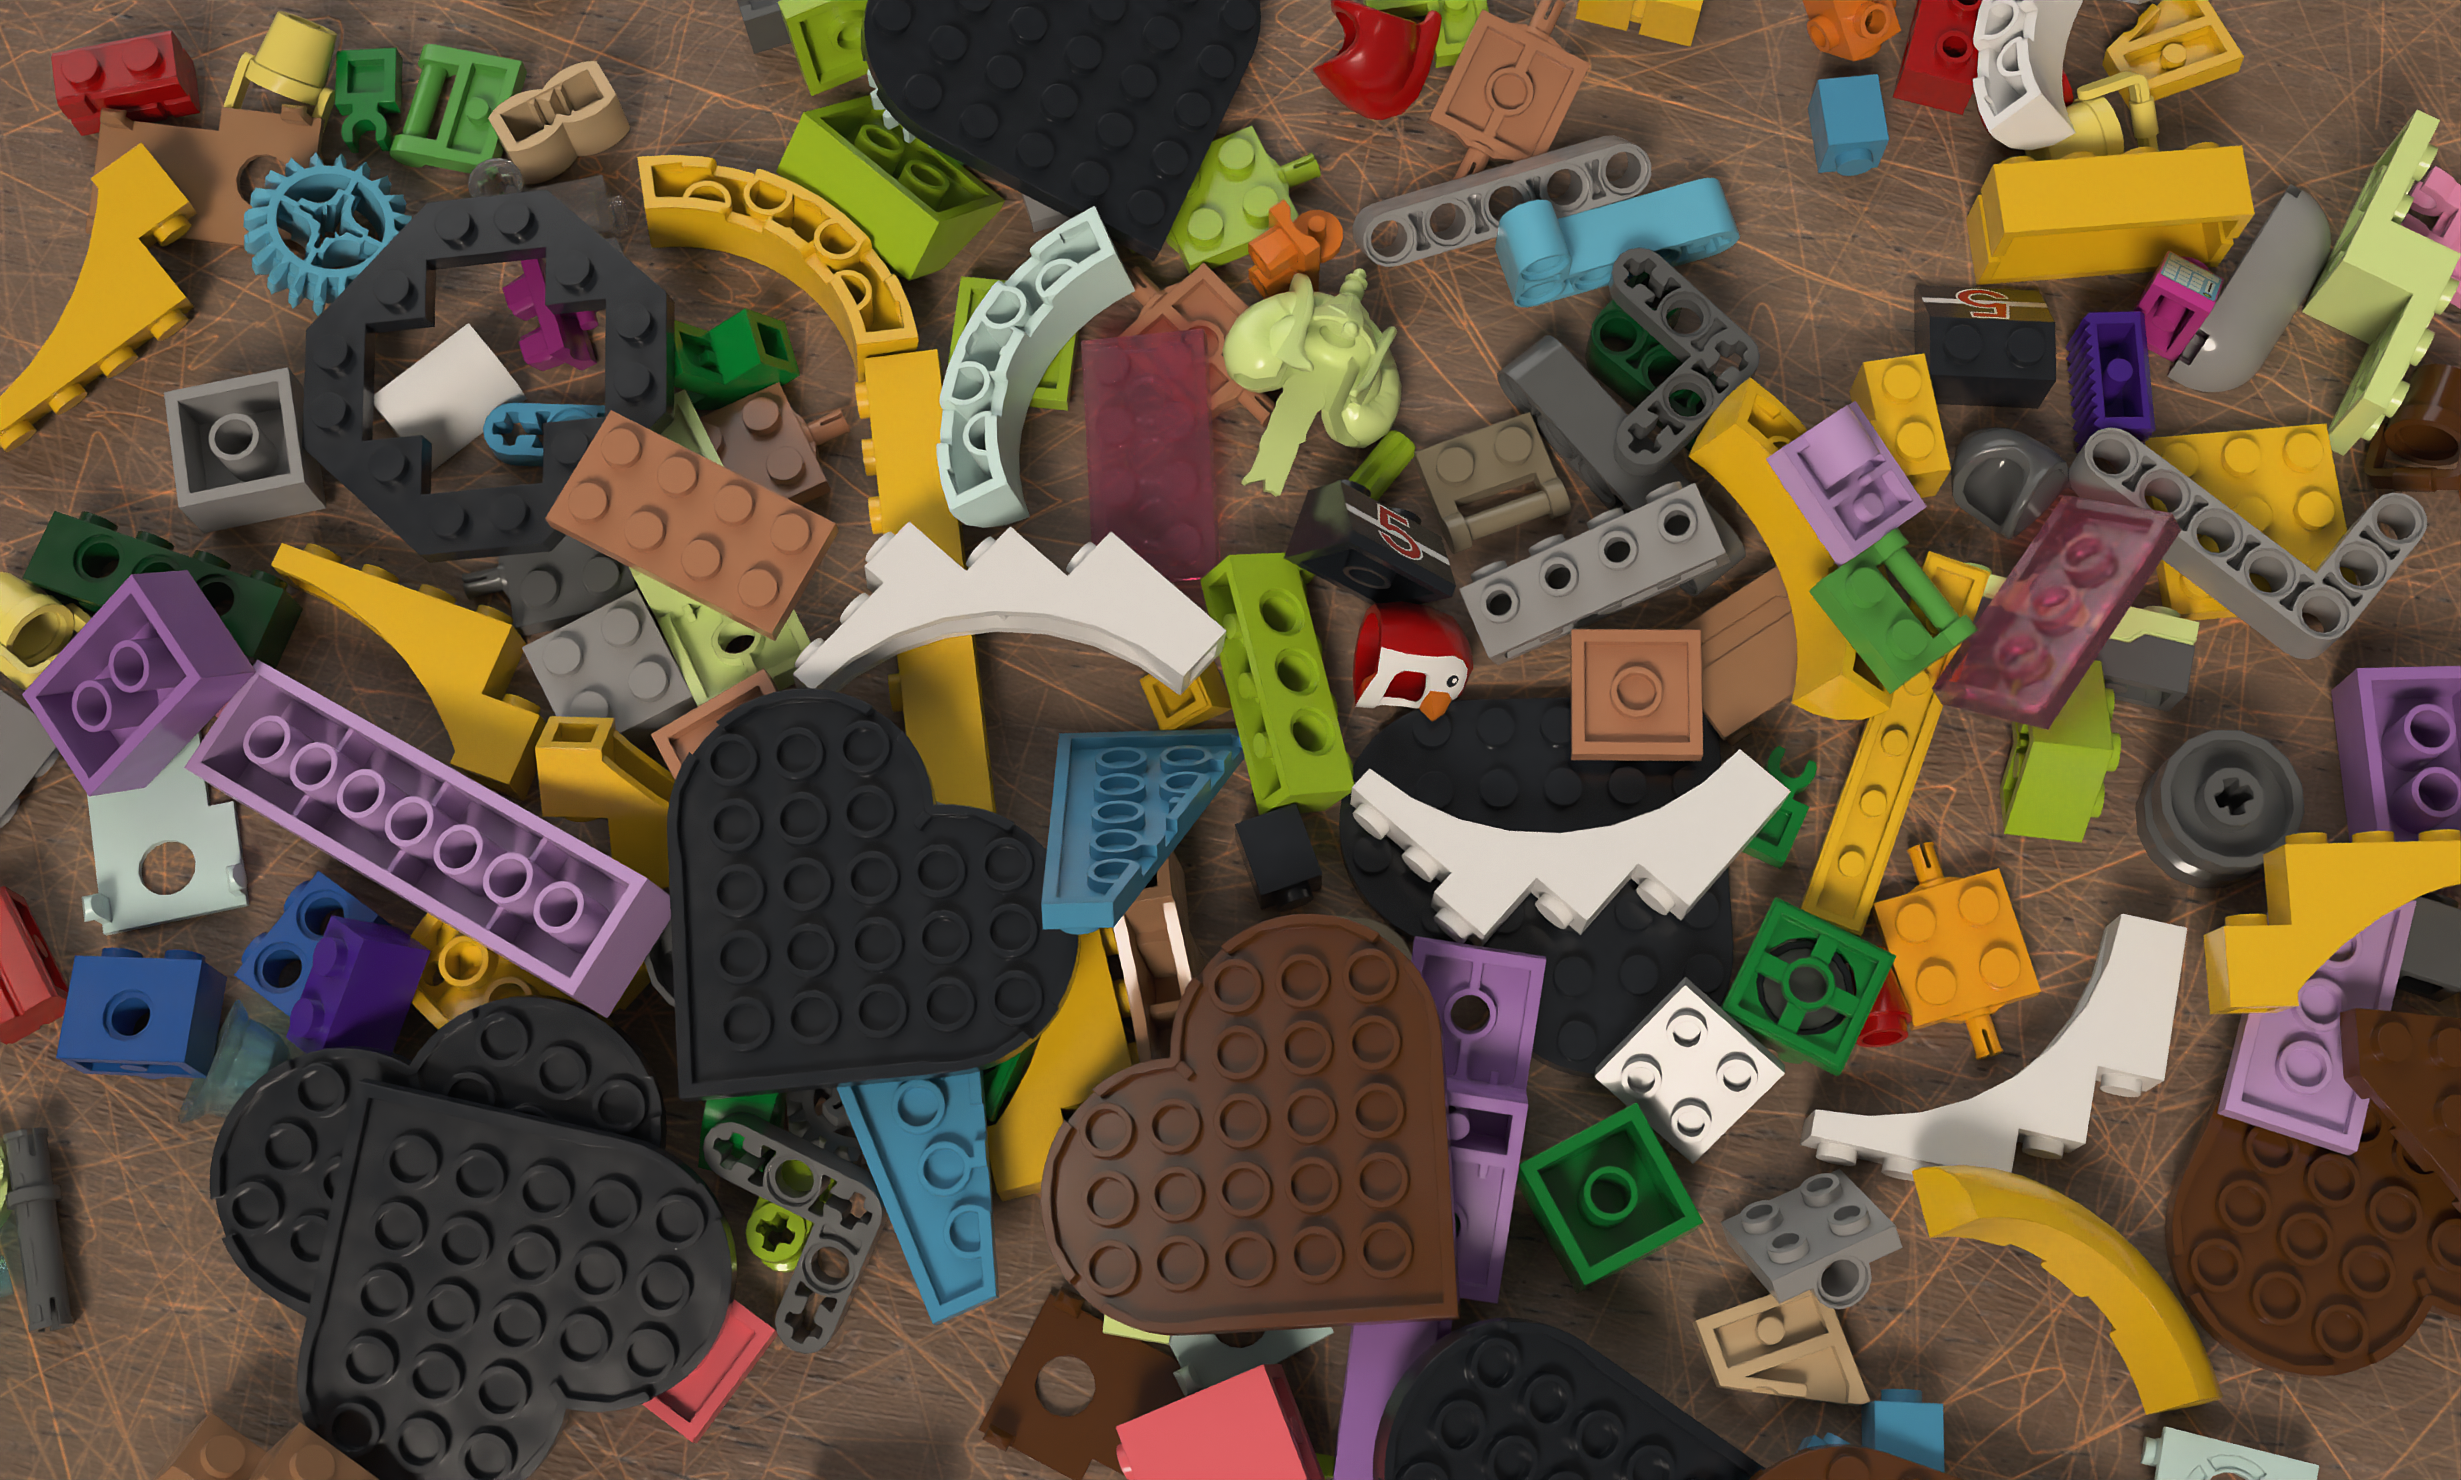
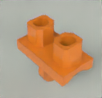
[1248,200,1343,299]

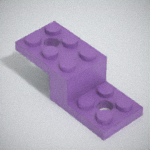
[1411,936,1546,1303]

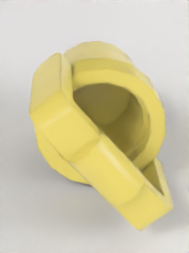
[224,11,337,133]
[2025,71,2159,161]
[0,572,91,690]

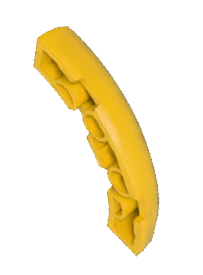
[637,155,919,382]
[1688,377,1894,720]
[1912,1165,2223,1415]

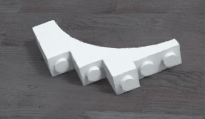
[793,522,1226,695]
[1350,749,1791,946]
[1800,914,2187,1181]

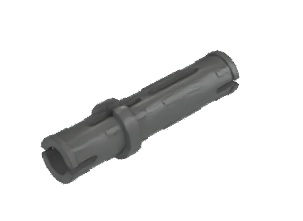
[3,1127,74,1333]

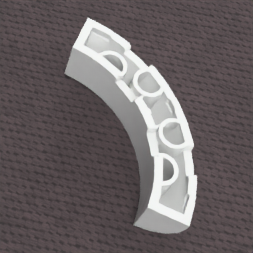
[1973,0,2083,150]

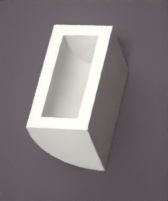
[374,323,527,471]

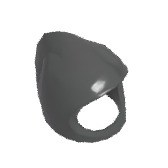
[1951,427,2074,540]

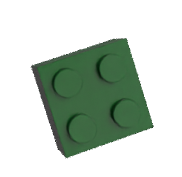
[1516,1102,1704,1294]

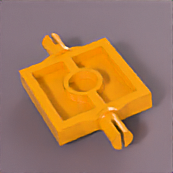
[1871,842,2041,1060]

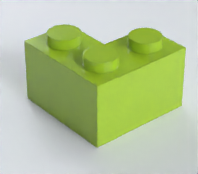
[1999,653,2121,843]

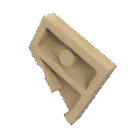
[1692,1290,1870,1406]

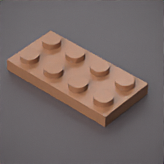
[545,410,839,641]

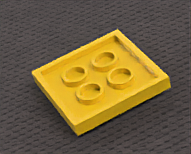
[2144,423,2358,621]

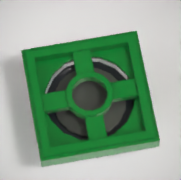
[1721,897,1896,1077]

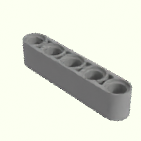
[1352,135,1651,267]

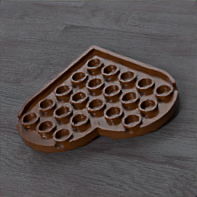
[1040,914,1461,1336]
[2165,997,2461,1378]

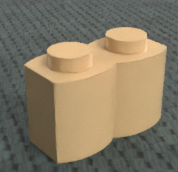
[488,61,630,184]

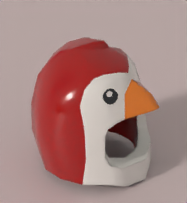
[1352,601,1473,721]

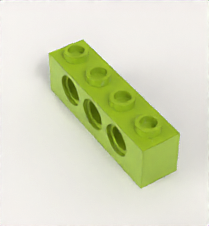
[1200,553,1355,815]

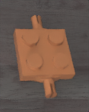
[1427,0,1590,180]
[1114,263,1276,433]
[700,382,851,505]

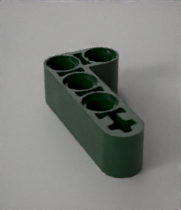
[1585,272,1720,452]

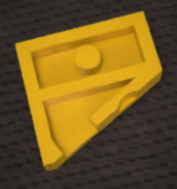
[2102,0,2244,109]

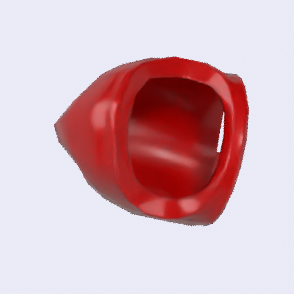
[1313,0,1442,120]

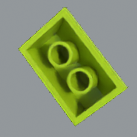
[776,95,1005,281]

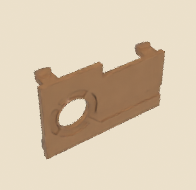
[85,104,325,254]
[1667,566,1908,747]

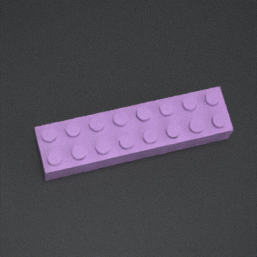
[184,659,671,1018]

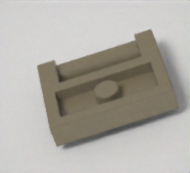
[1413,412,1571,554]

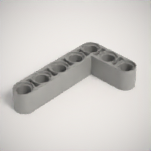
[2069,428,2427,660]

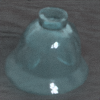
[178,998,292,1124]

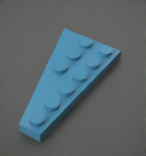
[1041,728,1245,935]
[837,1070,1000,1326]

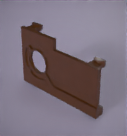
[979,1287,1194,1480]

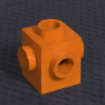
[1802,0,1901,61]

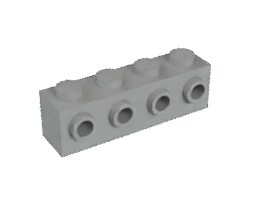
[1459,481,1731,665]

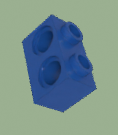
[234,871,392,1017]

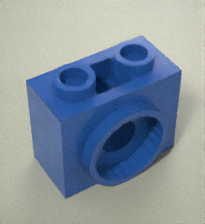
[56,948,227,1079]

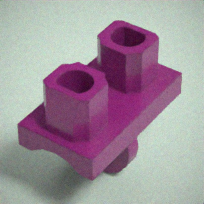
[502,258,599,371]

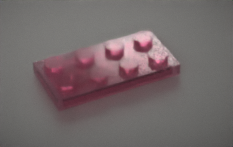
[1081,329,1220,582]
[1932,495,2181,730]

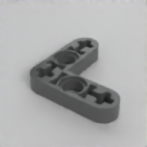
[1609,248,1760,477]
[703,1112,888,1354]

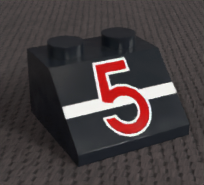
[1914,285,2056,409]
[1284,480,1456,605]

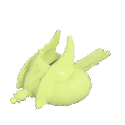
[1222,268,1402,497]

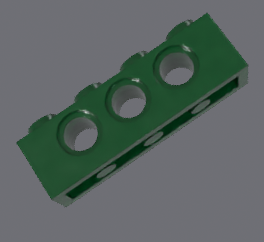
[22,511,303,669]

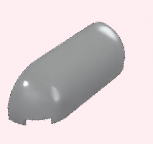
[2167,184,2331,392]

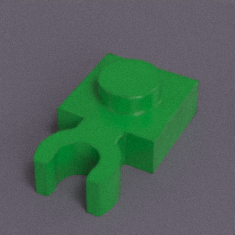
[335,48,403,153]
[1742,746,1817,869]

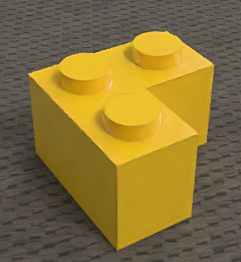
[1849,353,1951,498]

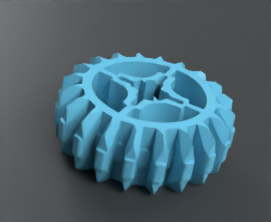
[243,152,412,317]

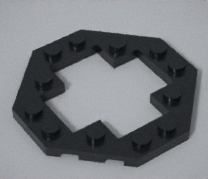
[302,189,675,563]

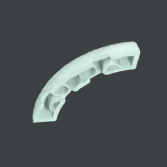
[936,206,1135,528]

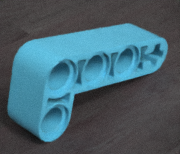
[1495,178,1740,308]

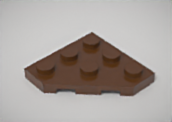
[2339,1008,2461,1213]

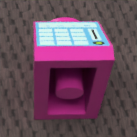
[2132,250,2224,363]

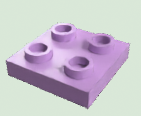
[1766,401,1927,567]

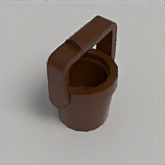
[2364,363,2461,492]

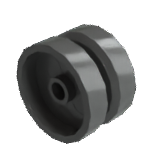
[2135,730,2305,888]

